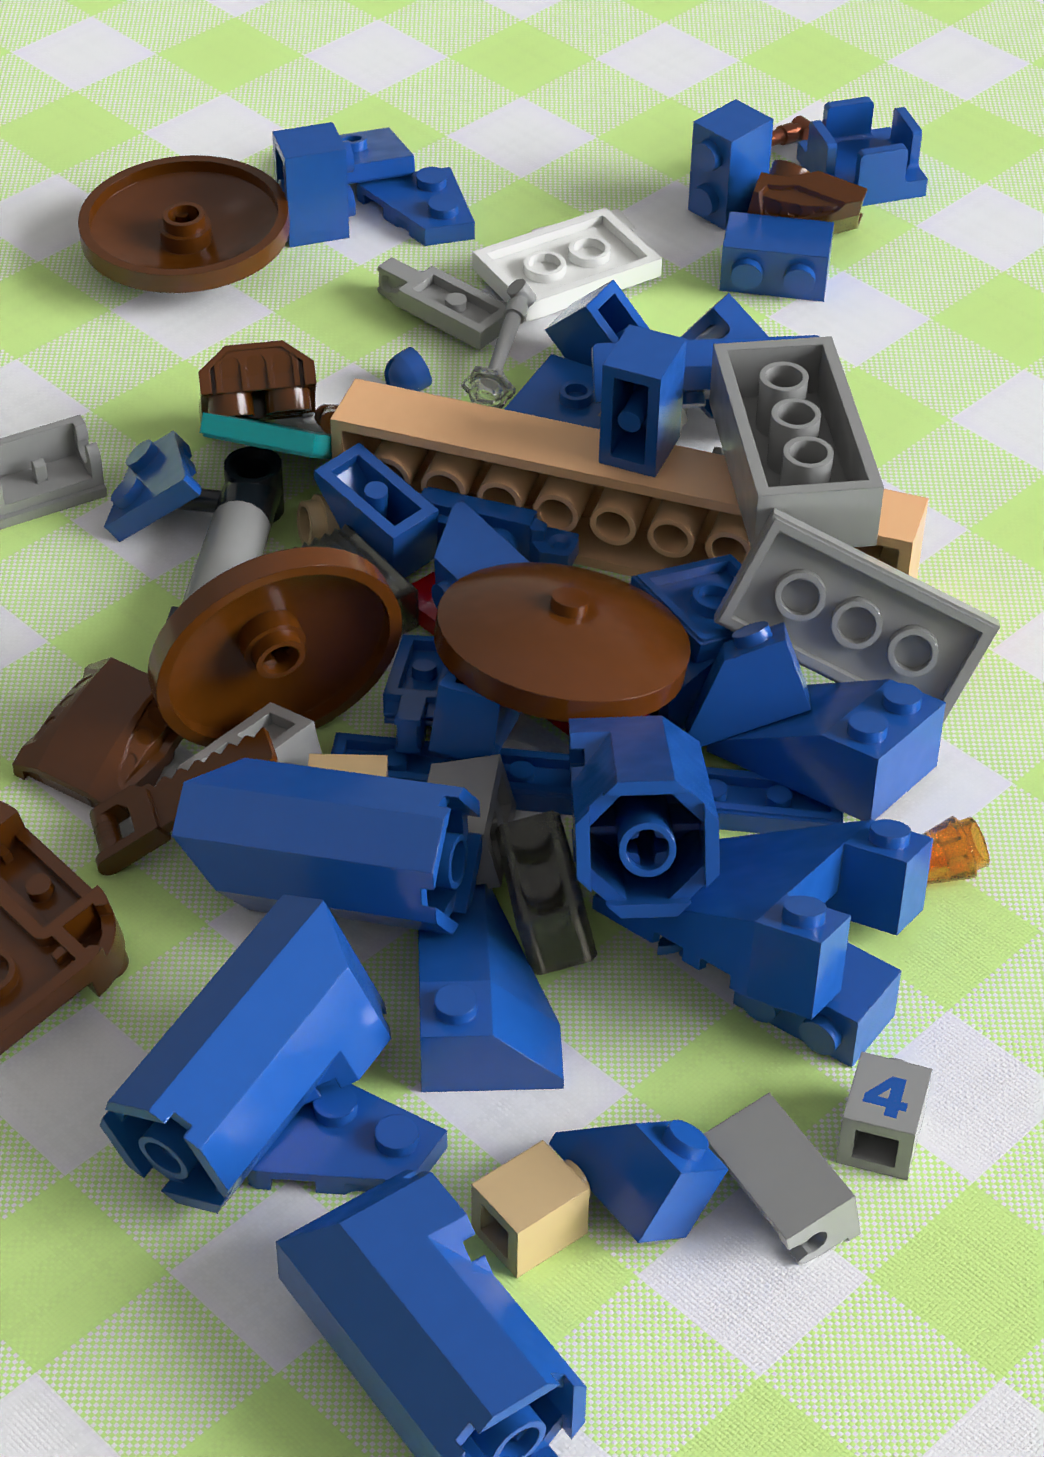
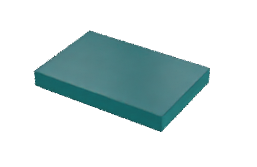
[200,412,332,460]

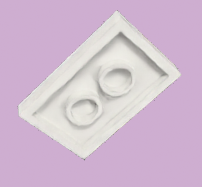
[472,208,662,322]

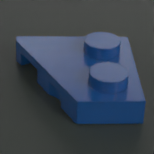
[356,167,475,246]
[104,430,202,542]
[248,1079,447,1195]

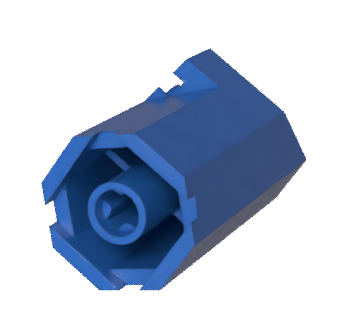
[569,716,720,919]
[171,758,482,935]
[100,894,392,1214]
[276,1169,587,1457]

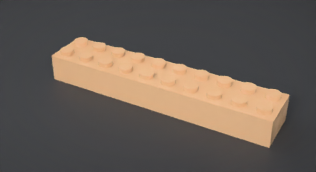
[330,378,929,579]

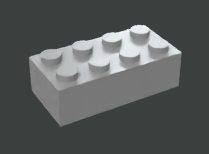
[709,336,884,547]

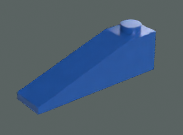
[418,884,564,1092]

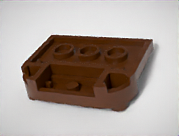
[0,801,129,1055]

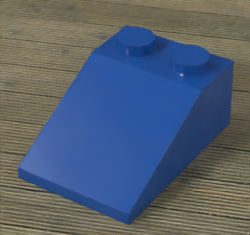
[707,679,946,820]

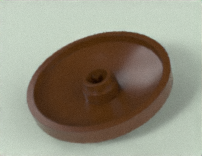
[78,155,290,293]
[148,547,402,747]
[434,562,691,722]

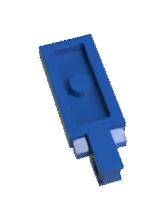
[421,487,579,566]
[383,634,448,754]

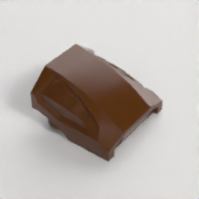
[747,160,868,234]
[198,340,317,423]
[12,657,184,808]

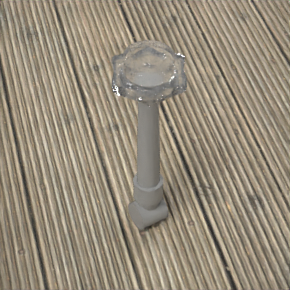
[461,279,536,409]

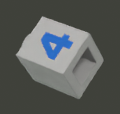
[836,1051,933,1180]

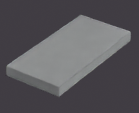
[714,507,1000,723]

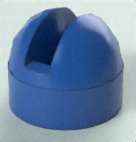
[384,347,432,392]

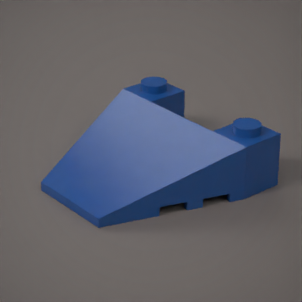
[592,819,934,1020]

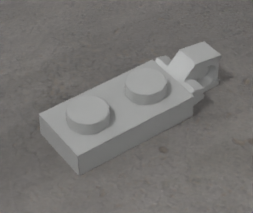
[377,257,506,350]

